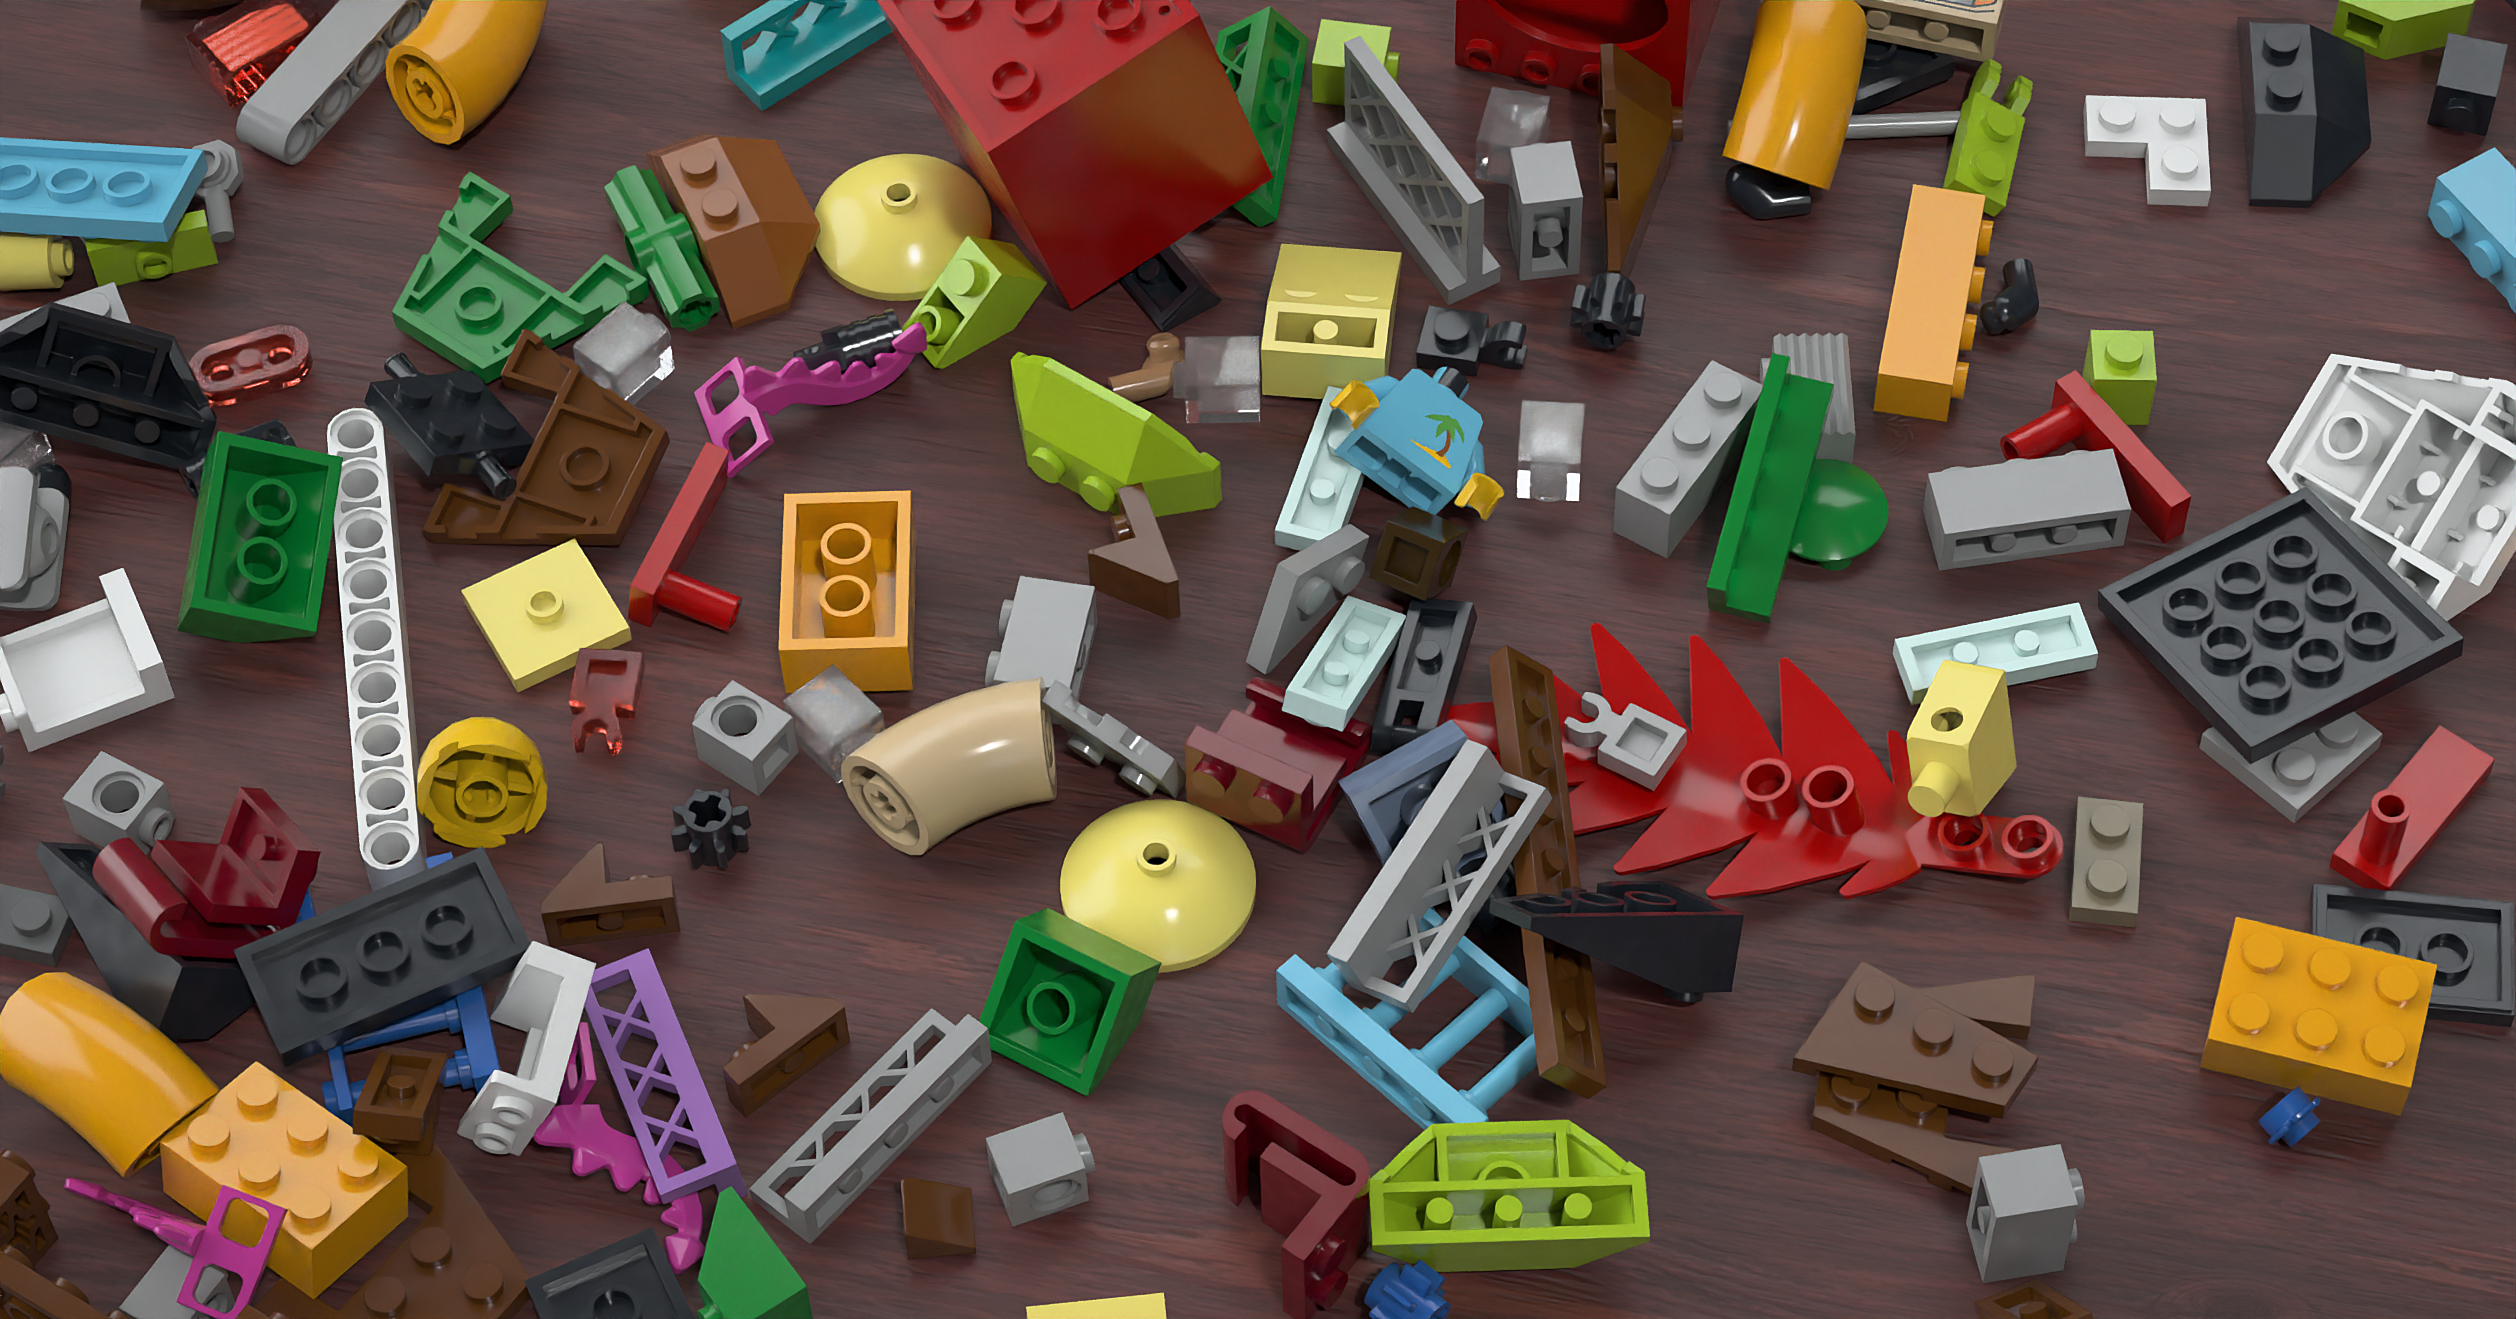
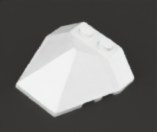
[2267,354,2516,621]

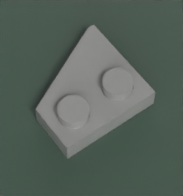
[1246,524,1370,675]

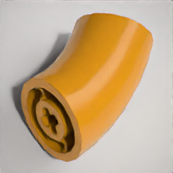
[385,0,548,145]
[1722,0,1868,191]
[0,972,221,1178]

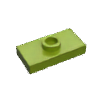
[85,210,218,287]

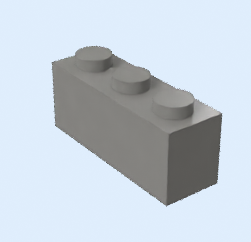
[1613,360,1763,559]
[1923,449,2131,571]

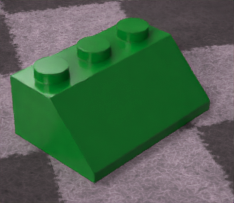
[177,431,343,643]

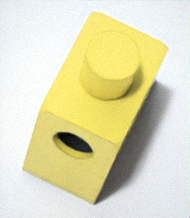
[1906,660,2017,817]

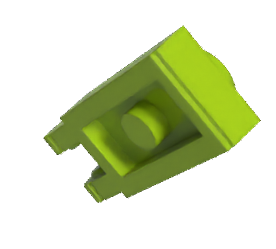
[1943,58,2033,217]

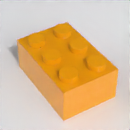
[779,490,916,693]
[2200,917,2437,1116]
[160,1061,408,1299]

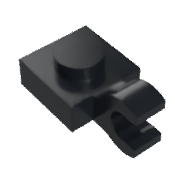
[1416,305,1528,376]

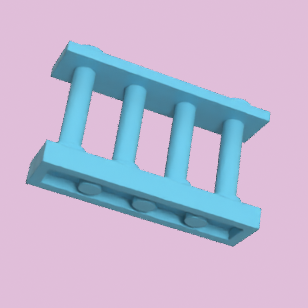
[1276,906,1537,1130]

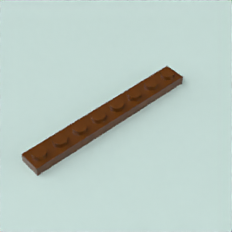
[1488,645,1607,1099]

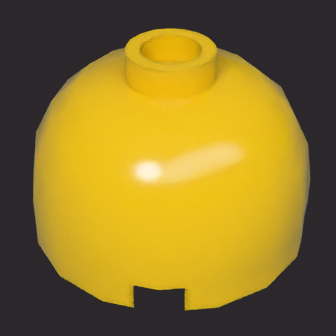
[417,717,547,848]

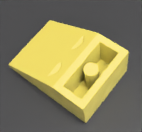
[1261,244,1402,399]

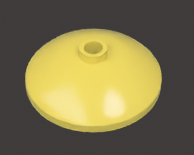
[814,154,993,301]
[1060,799,1256,973]

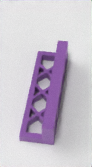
[584,948,748,1204]

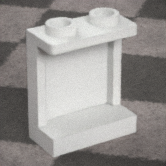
[0,568,175,752]
[457,941,596,1156]

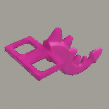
[694,322,927,478]
[533,1022,706,1274]
[64,1178,288,1319]

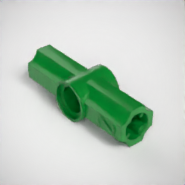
[604,165,720,332]

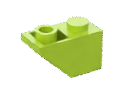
[2331,0,2476,60]
[902,235,1048,369]

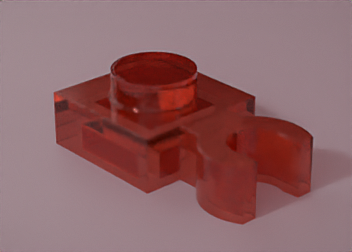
[569,648,645,756]

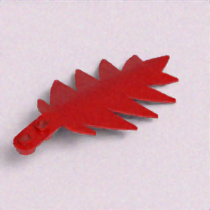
[1447,622,2064,900]

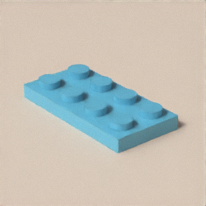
[0,137,208,243]

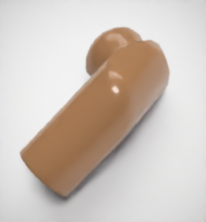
[1108,332,1185,403]

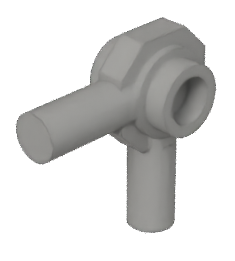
[192,139,244,243]

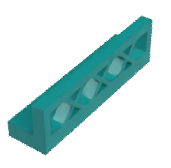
[720,0,893,111]

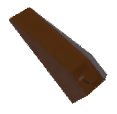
[1597,43,1683,279]

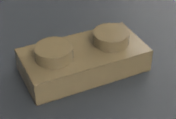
[2069,797,2144,927]

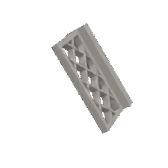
[1327,36,1501,305]

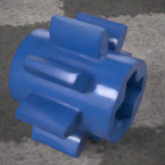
[1364,1260,1451,1319]

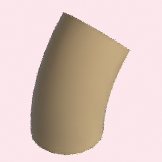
[841,677,1057,855]

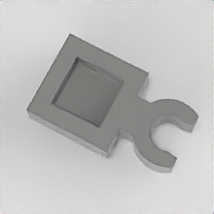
[1564,692,1687,791]

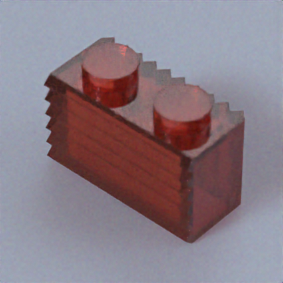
[184,0,321,109]

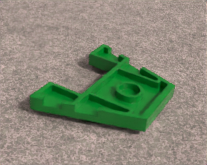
[392,172,650,384]

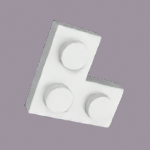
[2083,95,2211,206]

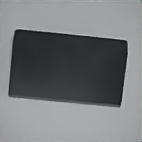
[1119,243,1222,332]

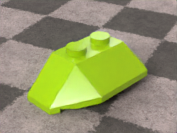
[1011,352,1222,517]
[1369,1120,1650,1272]

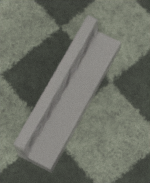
[1326,739,1552,1013]
[749,1008,992,1244]

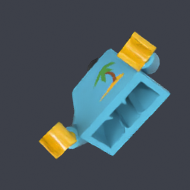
[1329,367,1504,521]

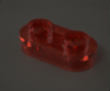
[189,325,313,406]

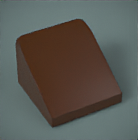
[901,1178,976,1259]

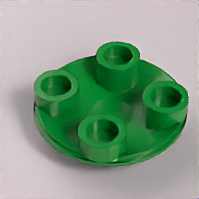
[1790,459,1889,571]

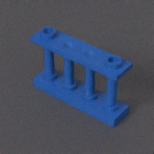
[295,852,501,1128]

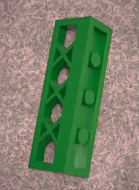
[1215,6,1309,228]
[1706,353,1834,624]

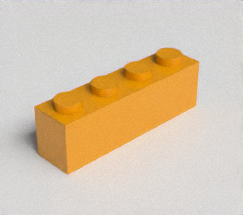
[1873,184,1994,422]

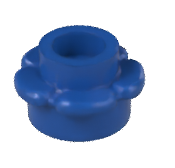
[2258,1086,2321,1148]

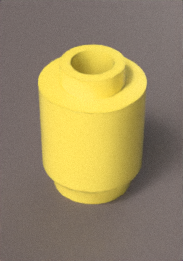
[0,231,74,291]

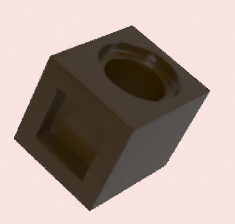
[1369,506,1469,601]

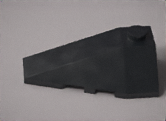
[36,841,256,1043]
[1489,881,1744,1002]

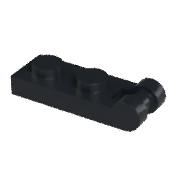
[1371,597,1477,755]

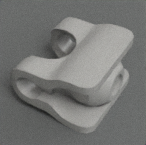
[0,467,69,611]

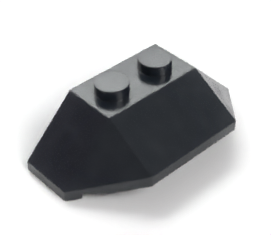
[2237,17,2371,208]
[0,302,217,469]

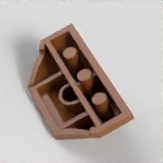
[646,134,821,330]

